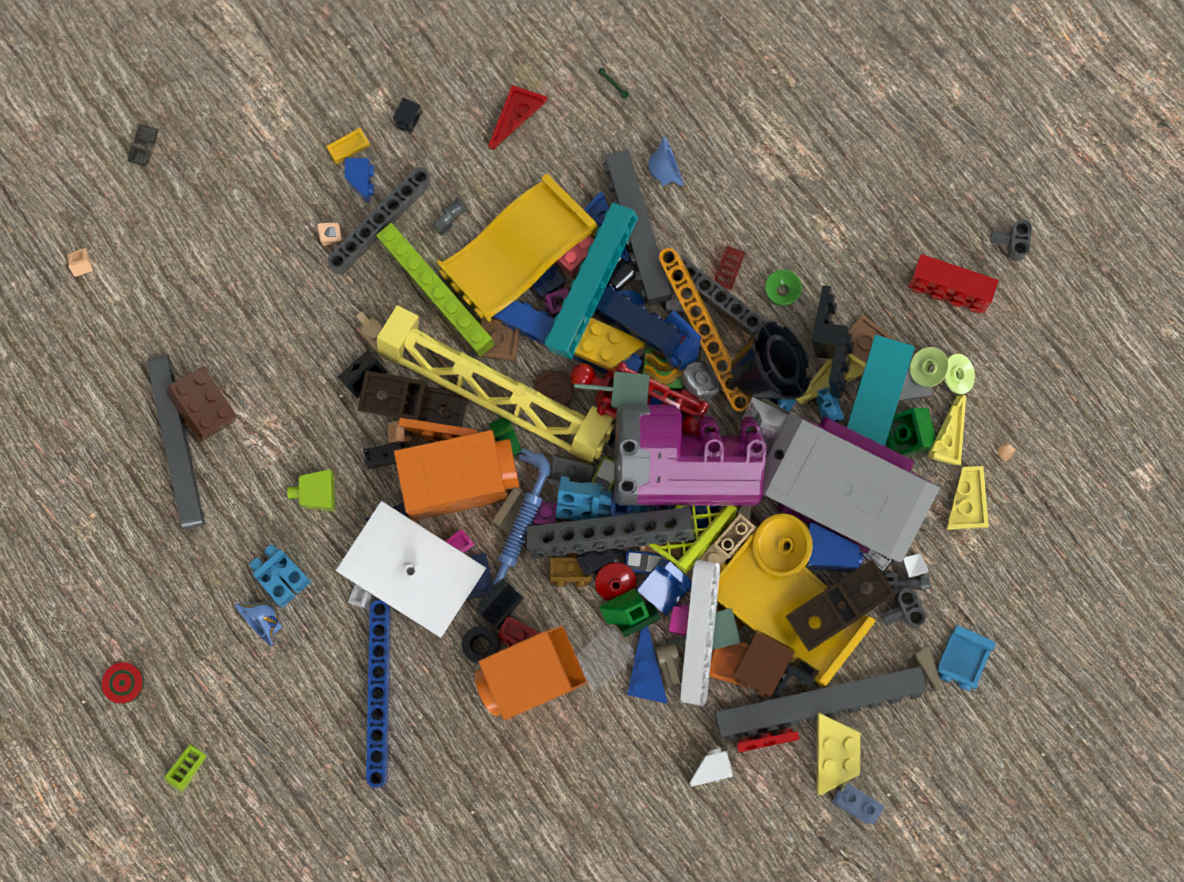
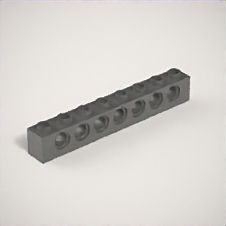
[527,507,695,559]

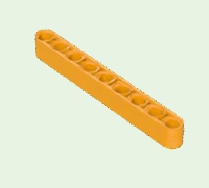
[659,248,751,412]

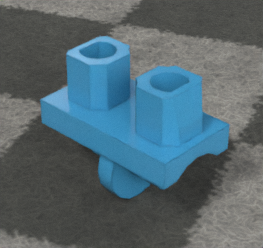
[816,387,844,422]

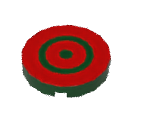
[101,662,144,704]

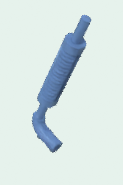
[493,448,551,585]

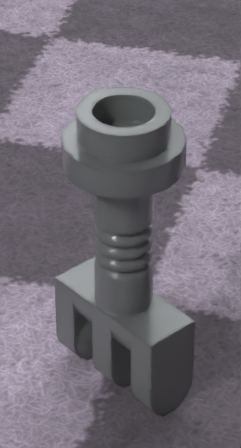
[883,573,930,594]

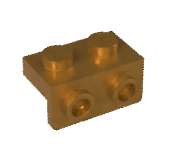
[550,558,592,587]

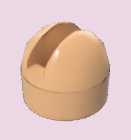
[998,444,1016,462]

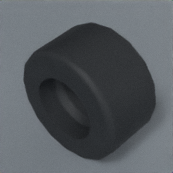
[461,626,500,665]

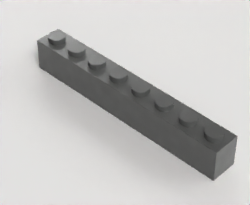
[603,149,672,306]

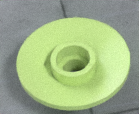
[910,347,949,387]
[945,354,975,394]

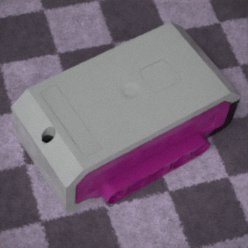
[762,412,940,563]

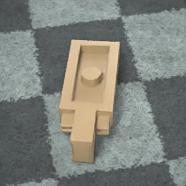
[356,312,390,364]

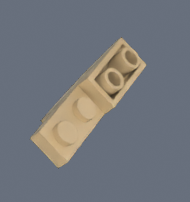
[686,513,756,580]

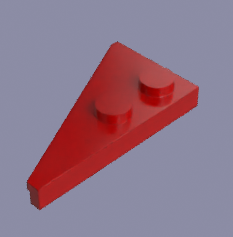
[488,85,548,150]

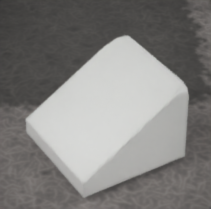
[348,583,377,611]

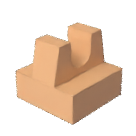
[388,421,411,443]

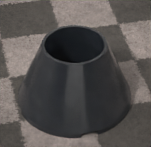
[731,320,810,400]

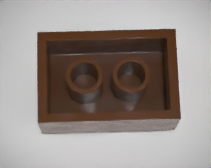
[166,366,237,443]

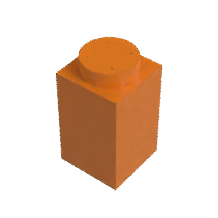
[394,430,520,521]

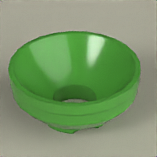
[765,270,802,306]

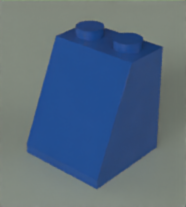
[805,523,863,572]

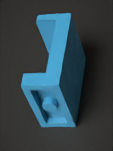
[936,625,996,691]

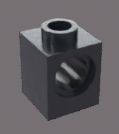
[393,98,423,132]

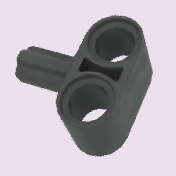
[990,219,1032,262]
[881,588,926,628]

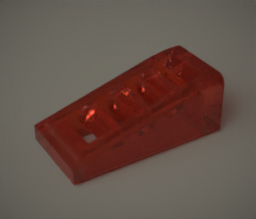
[714,246,746,290]

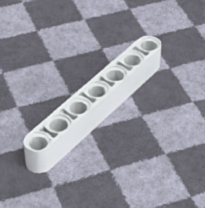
[681,560,720,706]

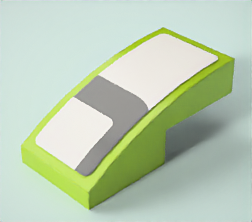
[591,457,614,491]

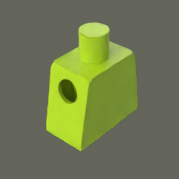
[287,469,335,511]

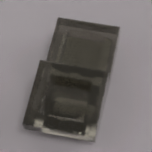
[127,124,159,166]

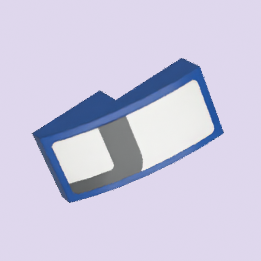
[624,550,667,574]

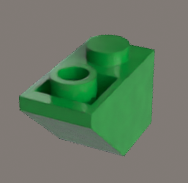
[598,588,650,626]

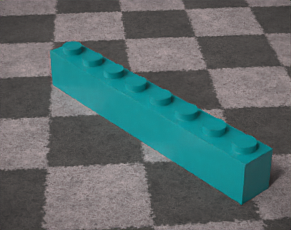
[545,203,638,359]

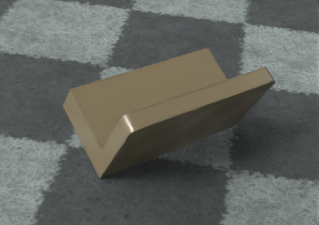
[492,488,525,535]

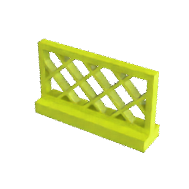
[648,505,737,575]

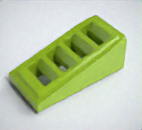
[164,744,207,793]

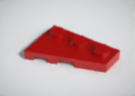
[735,728,800,753]

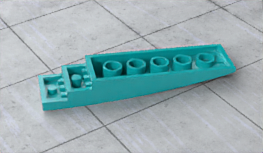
[846,334,915,446]

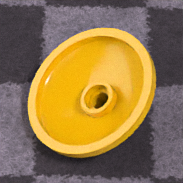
[753,514,813,577]

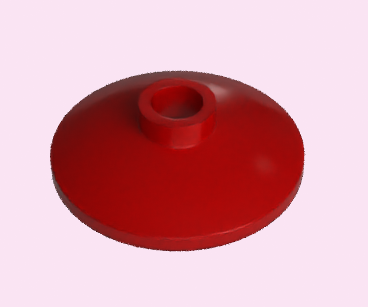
[595,562,636,601]

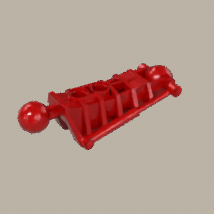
[570,362,709,436]

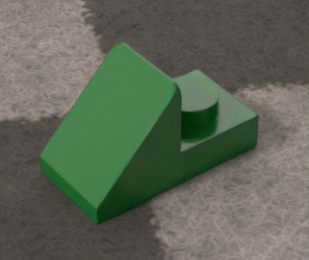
[489,418,522,457]

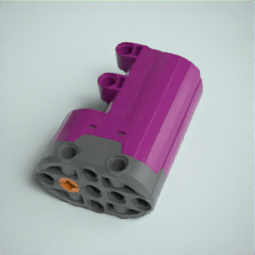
[614,405,766,506]

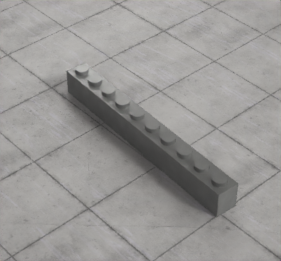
[715,666,927,741]

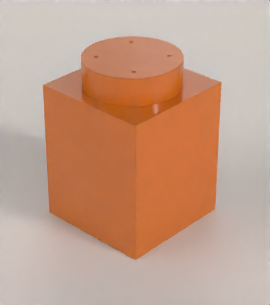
[475,625,588,721]

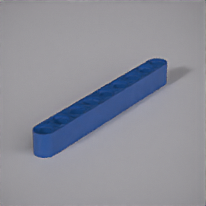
[366,600,391,788]

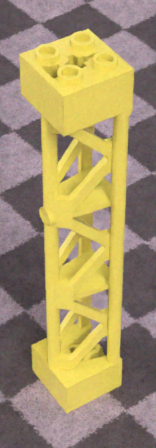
[377,305,615,463]

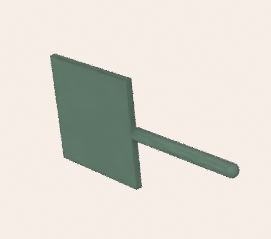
[574,372,650,407]
[667,608,741,650]

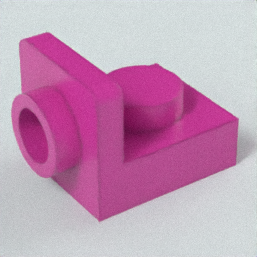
[445,529,475,554]

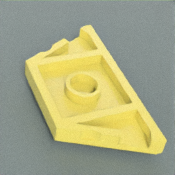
[816,713,860,795]

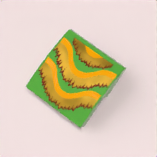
[643,349,684,390]

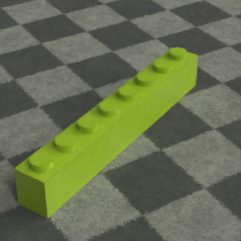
[376,223,495,357]

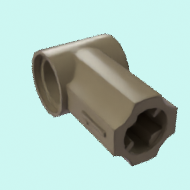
[655,642,683,687]

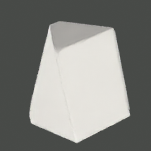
[902,554,929,579]

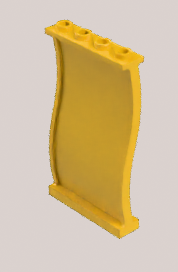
[437,174,598,322]
[717,528,876,688]

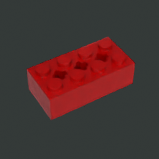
[908,254,999,313]

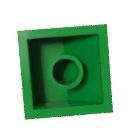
[887,408,936,456]

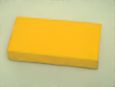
[326,128,371,165]

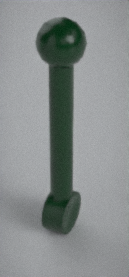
[598,68,629,99]

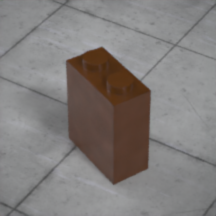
[733,629,795,697]

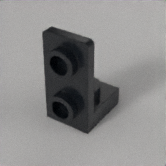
[774,657,820,698]

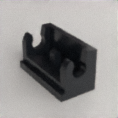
[363,441,406,469]

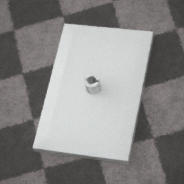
[336,501,486,638]

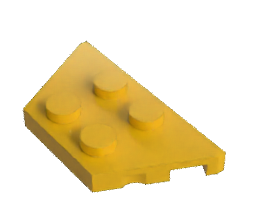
[574,318,645,370]

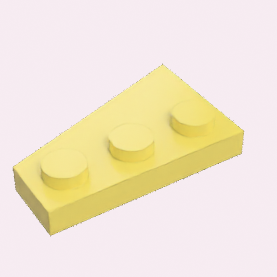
[946,466,989,530]

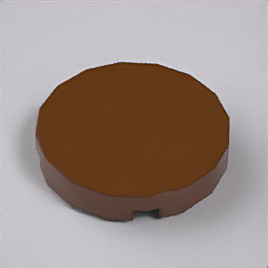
[534,370,574,406]

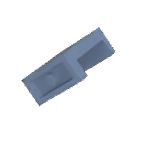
[831,783,885,825]

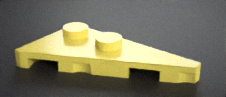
[796,354,866,405]
[928,395,966,466]

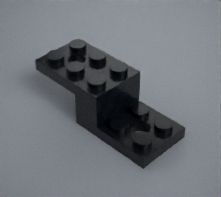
[812,286,854,398]

